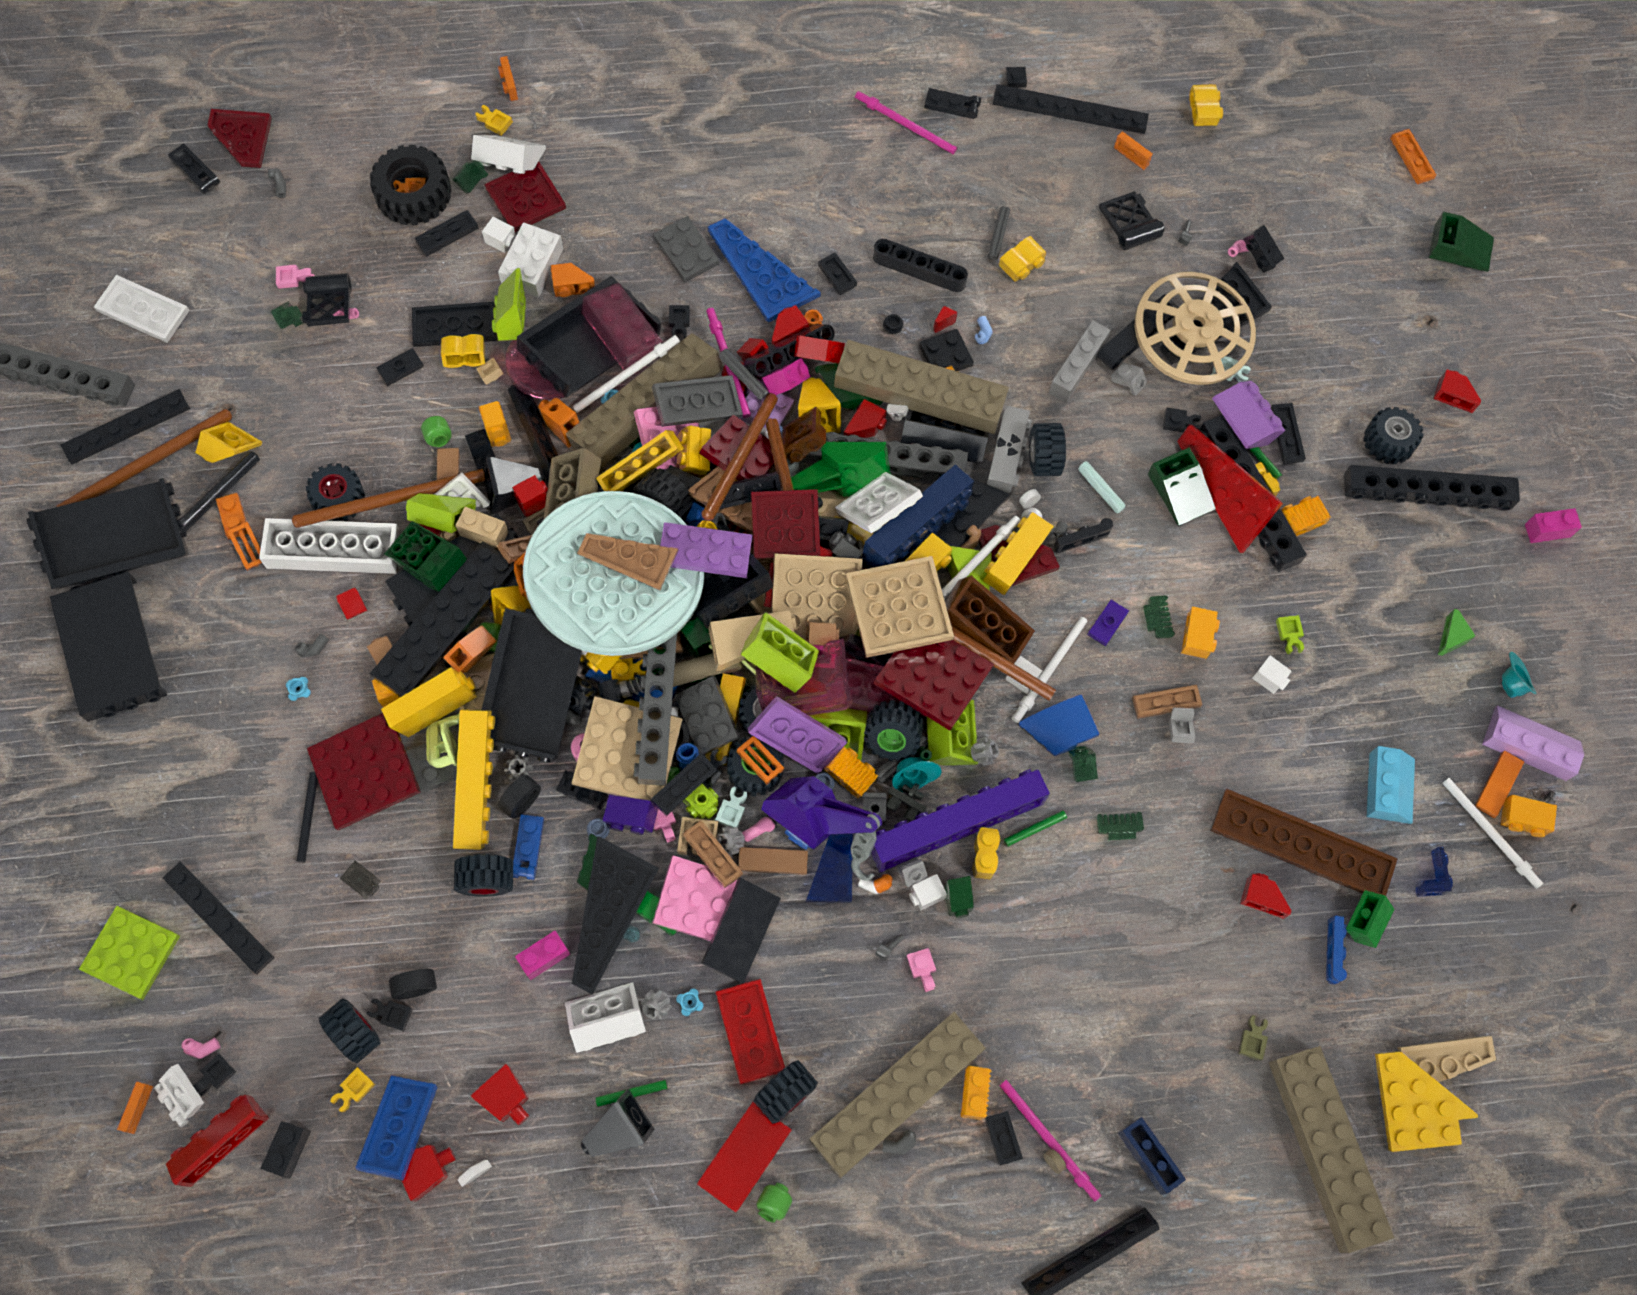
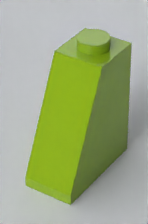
[406,493,476,533]
[947,546,992,591]

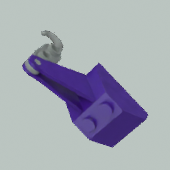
[761,776,882,881]

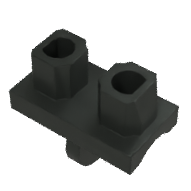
[886,783,927,822]

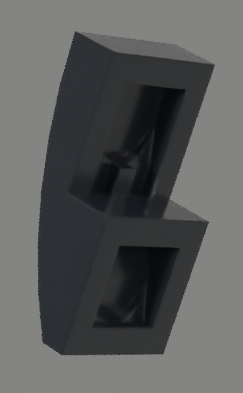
[465,428,496,472]
[556,770,608,810]

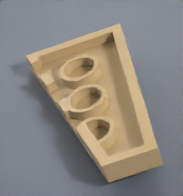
[1397,1036,1496,1082]

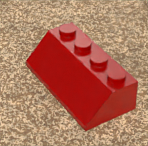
[166,1094,269,1187]

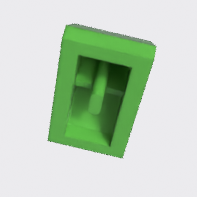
[1438,609,1475,656]

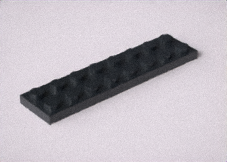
[369,541,514,697]

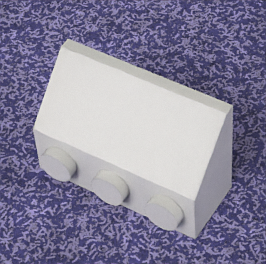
[471,135,546,174]
[565,982,646,1053]

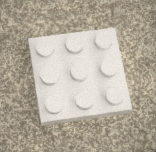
[835,472,923,533]

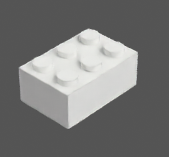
[498,223,563,298]

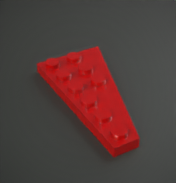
[1177,425,1283,553]

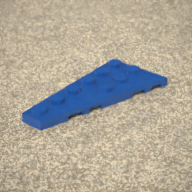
[708,218,821,323]

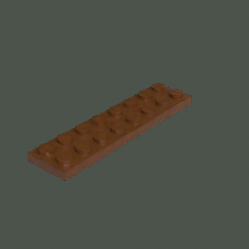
[1210,788,1398,896]

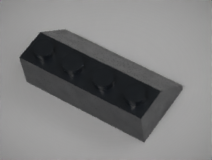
[901,409,989,463]

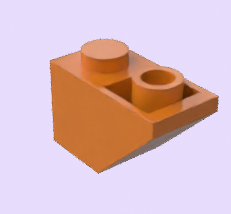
[551,263,595,297]
[443,625,497,673]

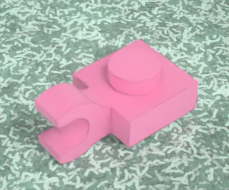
[276,265,315,289]
[654,809,676,843]
[906,948,936,992]

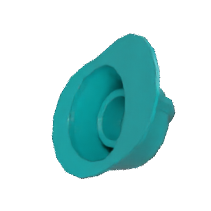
[1502,652,1537,698]
[892,757,942,792]

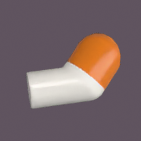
[858,874,893,894]

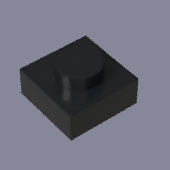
[1005,67,1027,88]

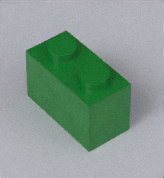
[1346,890,1395,948]

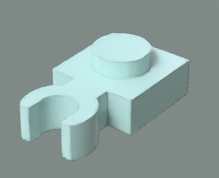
[1211,356,1251,382]
[715,787,747,828]

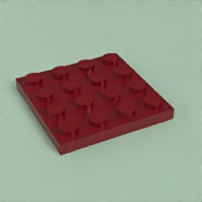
[874,640,994,731]
[307,713,421,830]

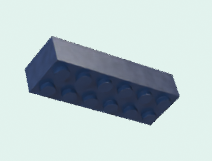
[861,464,974,569]

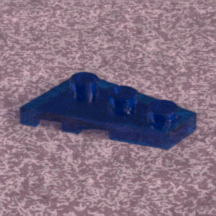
[806,833,853,903]

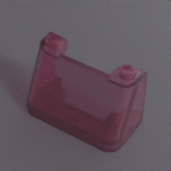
[755,639,852,716]

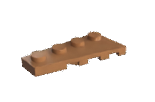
[688,467,753,535]
[577,533,679,591]

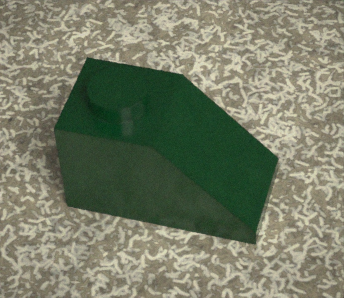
[944,876,974,918]

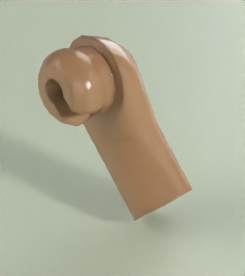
[960,525,982,550]

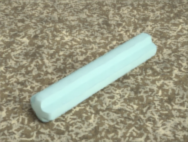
[1078,461,1126,513]

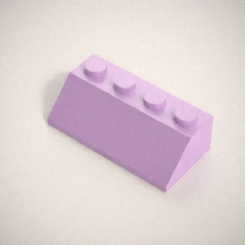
[1482,705,1584,781]

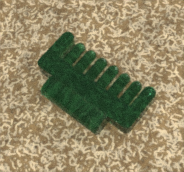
[1143,595,1175,639]
[1096,812,1144,840]

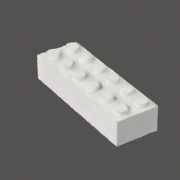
[259,518,401,574]

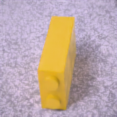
[381,668,477,738]

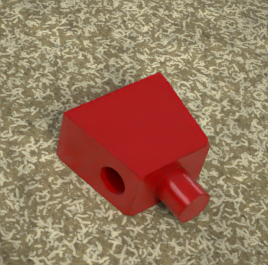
[470,1064,529,1126]
[401,1145,456,1202]

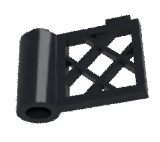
[1099,191,1165,251]
[302,273,352,327]

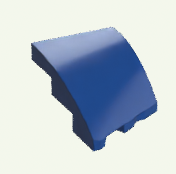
[1018,694,1099,757]

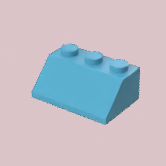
[1366,746,1415,824]

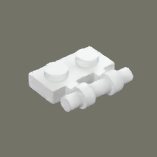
[154,1064,204,1127]

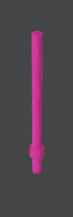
[855,91,957,155]
[706,308,751,418]
[999,1080,1102,1202]

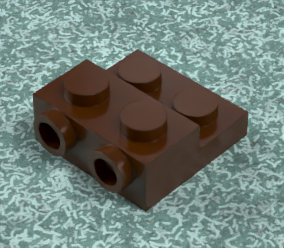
[782,407,826,463]

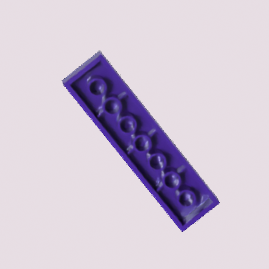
[871,769,1050,873]

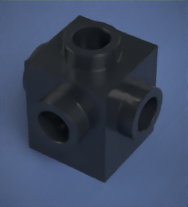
[569,676,598,714]

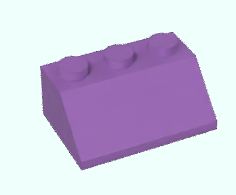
[1212,381,1285,449]

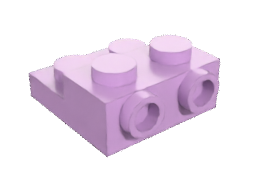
[739,379,795,427]

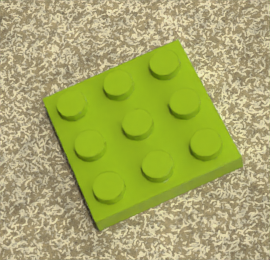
[79,906,180,1000]

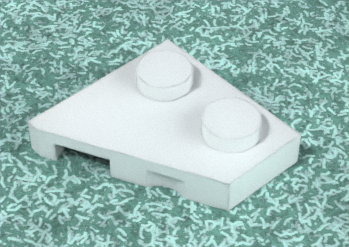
[434,472,490,508]

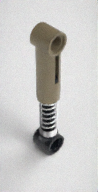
[598,653,743,703]

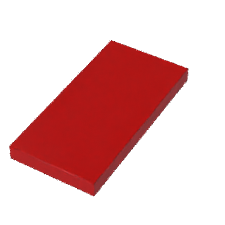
[715,979,785,1085]
[697,1102,792,1213]

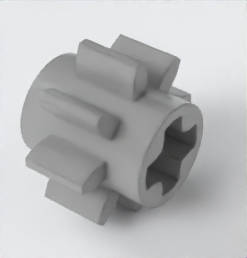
[971,737,999,766]
[504,755,534,782]
[717,826,745,855]
[641,990,672,1020]

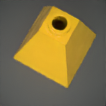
[798,378,841,433]
[491,586,532,624]

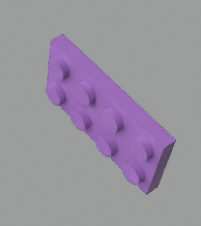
[660,522,752,578]
[748,696,847,774]

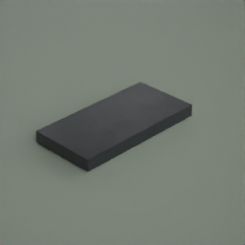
[412,301,497,347]
[701,878,781,983]

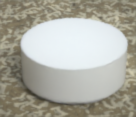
[1019,489,1041,509]

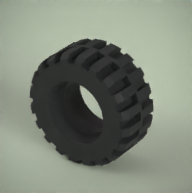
[370,145,452,225]

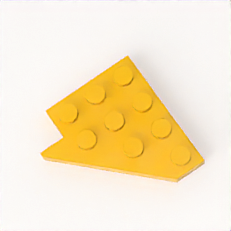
[1375,1051,1478,1152]

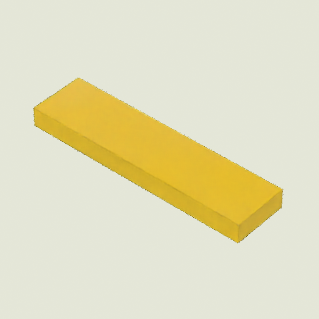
[705,673,746,766]

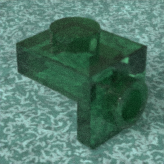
[452,160,489,194]
[271,301,303,329]
[1068,746,1098,782]

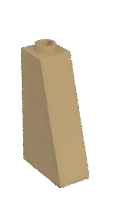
[708,611,796,671]

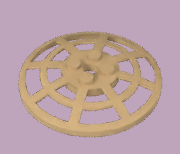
[1134,272,1256,385]

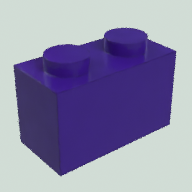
[603,795,658,835]

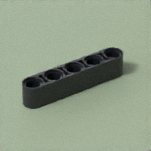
[873,239,968,292]
[1097,294,1179,370]
[744,324,835,377]

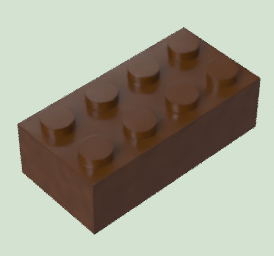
[945,575,1035,664]

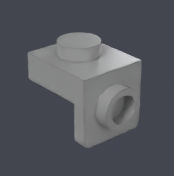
[1111,362,1147,396]
[1168,708,1195,743]
[896,857,928,887]

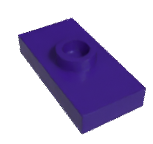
[1087,599,1129,647]

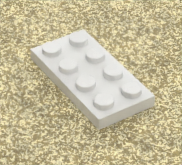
[94,275,190,343]

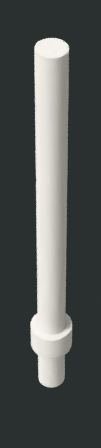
[573,335,680,413]
[942,516,1020,600]
[1011,617,1088,723]
[1443,778,1543,889]

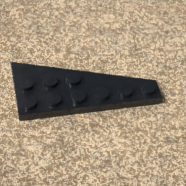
[1160,261,1272,365]
[914,478,1010,551]
[572,836,659,995]

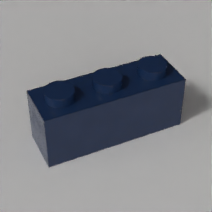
[1118,1117,1186,1195]

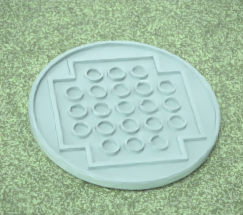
[523,491,704,656]

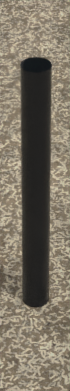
[296,772,318,863]

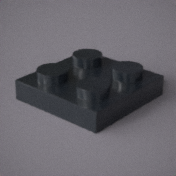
[919,329,974,371]

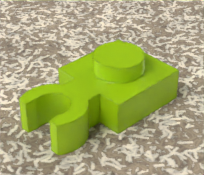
[1276,615,1304,654]

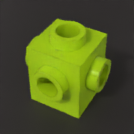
[683,784,718,819]

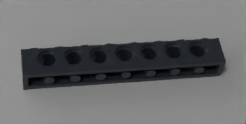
[1199,414,1307,572]
[1344,465,1520,511]

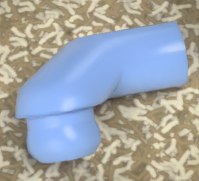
[975,316,993,344]

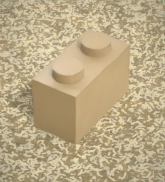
[456,507,509,550]

